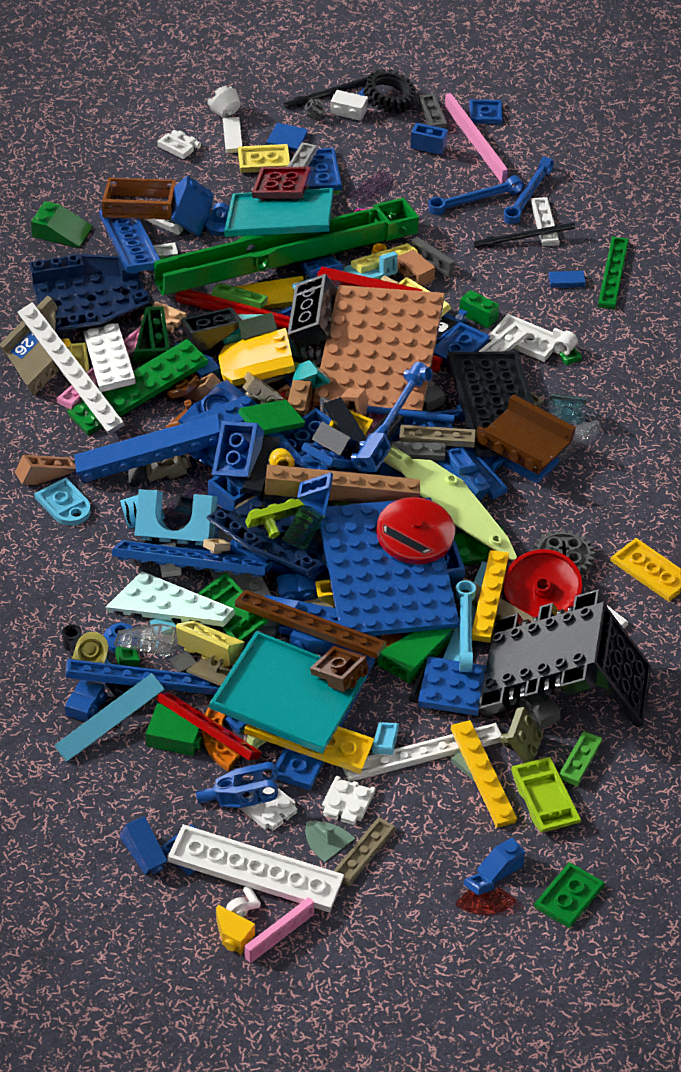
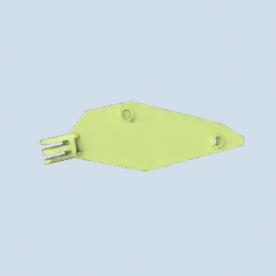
[383,446,517,561]

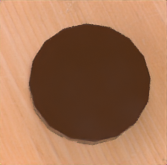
[165,373,200,399]

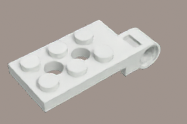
[490,314,578,362]

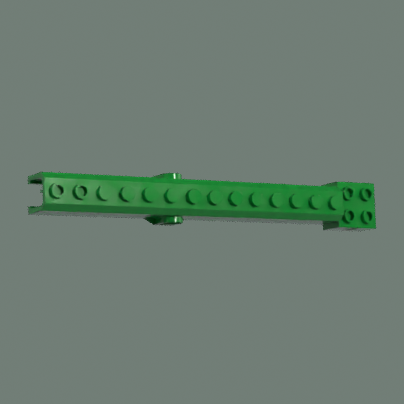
[154,197,419,296]

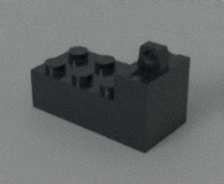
[287,274,338,349]

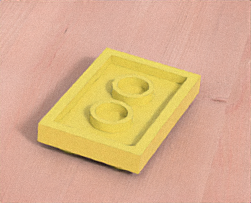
[238,144,290,173]

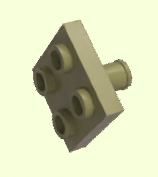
[500,707,543,763]

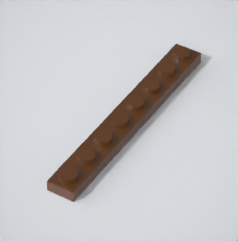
[235,590,386,659]

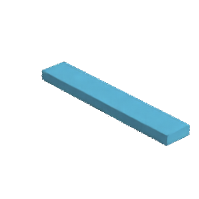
[54,673,164,762]

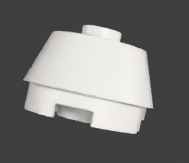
[208,86,241,118]

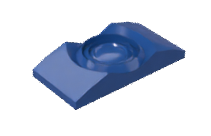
[179,380,245,424]

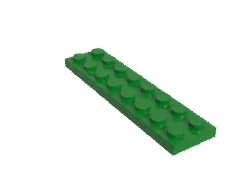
[67,339,208,435]

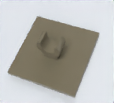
[187,655,232,686]

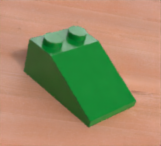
[31,201,93,249]

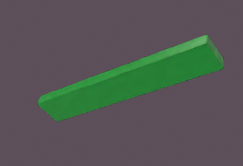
[598,237,629,310]

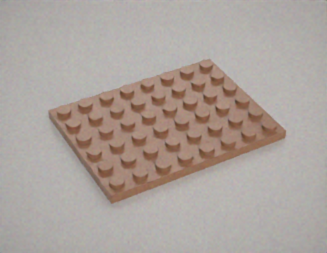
[313,285,445,412]

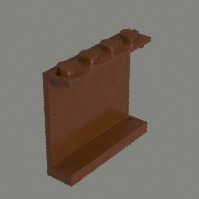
[475,394,576,474]

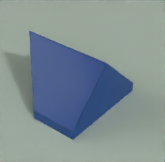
[297,472,333,521]

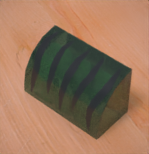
[282,506,325,549]

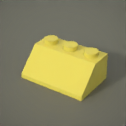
[176,621,245,668]

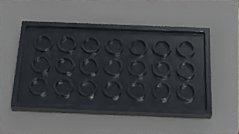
[447,352,534,457]

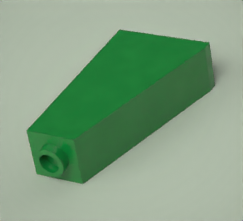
[378,628,453,684]

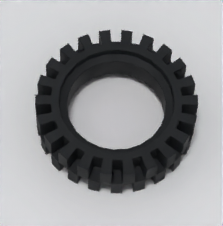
[363,69,416,114]

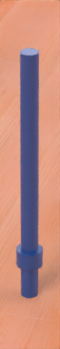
[366,404,455,423]

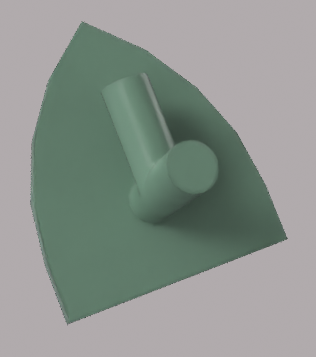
[305,821,355,862]

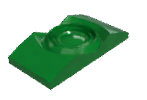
[198,572,269,641]

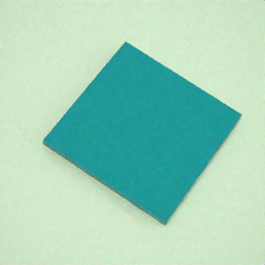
[224,188,334,237]
[209,631,367,754]

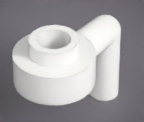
[226,886,261,917]

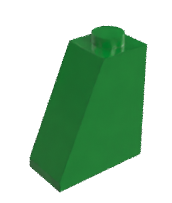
[146,703,202,756]

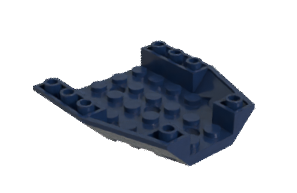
[29,254,150,333]
[206,491,328,581]

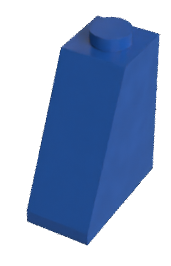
[119,816,167,875]

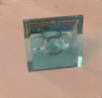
[548,393,587,426]

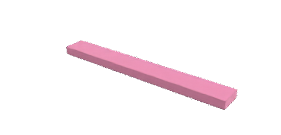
[445,93,508,183]
[57,326,141,410]

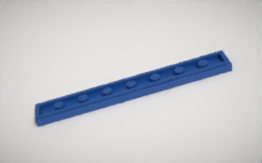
[65,659,220,695]

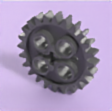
[533,529,595,575]

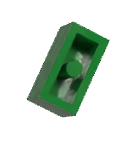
[459,290,499,329]

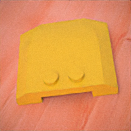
[218,328,295,386]

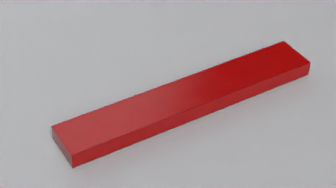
[317,267,423,291]
[156,693,262,760]

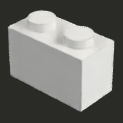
[330,90,368,121]

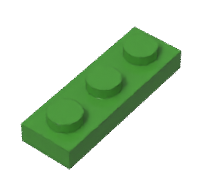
[212,282,268,308]
[559,731,602,786]

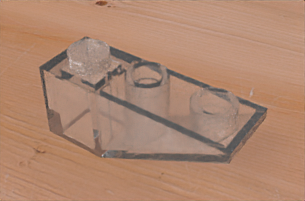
[114,623,177,657]

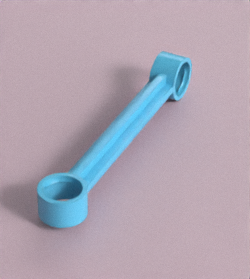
[456,580,476,672]

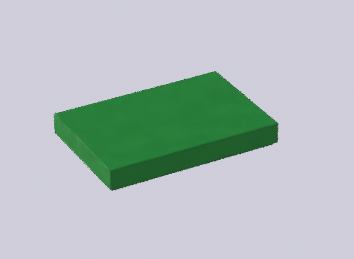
[238,400,305,435]
[534,862,605,929]

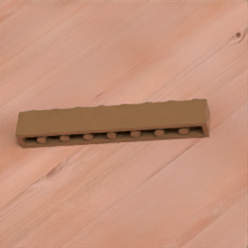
[265,464,420,504]

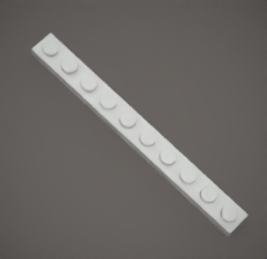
[18,302,124,435]

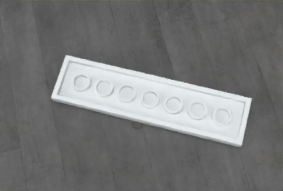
[168,825,344,912]

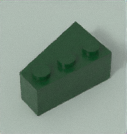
[132,306,170,364]

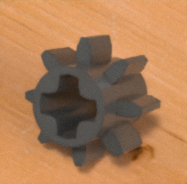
[305,99,325,119]

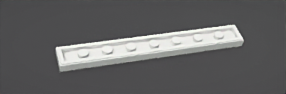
[343,723,501,782]

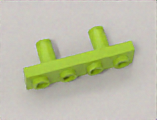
[245,499,315,539]

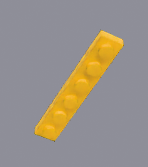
[472,550,509,642]
[451,720,517,828]

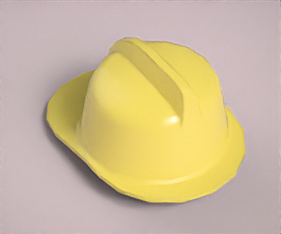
[72,632,108,663]

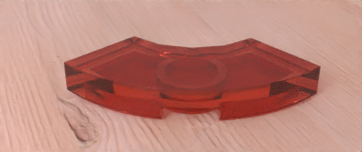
[455,887,516,915]

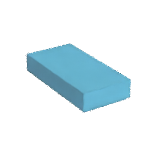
[372,722,399,755]

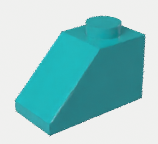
[292,360,330,389]

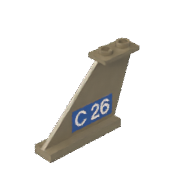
[0,295,59,395]

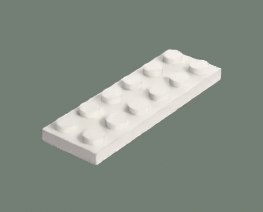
[83,323,136,392]

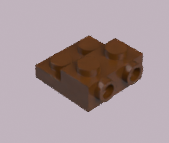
[310,646,369,692]

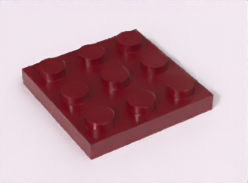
[252,167,311,200]

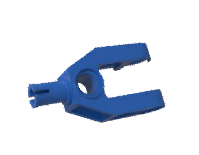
[196,762,278,808]

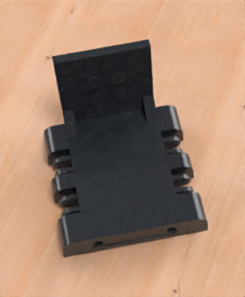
[478,589,651,727]

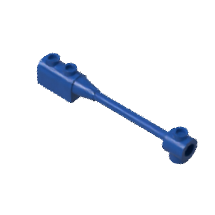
[351,362,432,472]

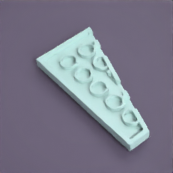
[106,572,235,627]

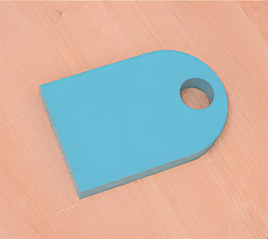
[34,478,90,525]

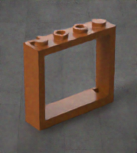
[102,178,176,220]

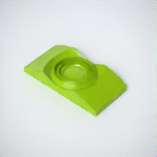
[511,757,581,833]

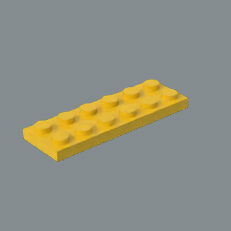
[244,724,374,774]

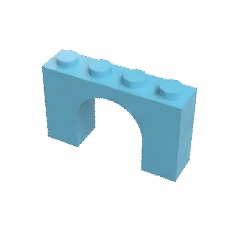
[135,489,218,546]

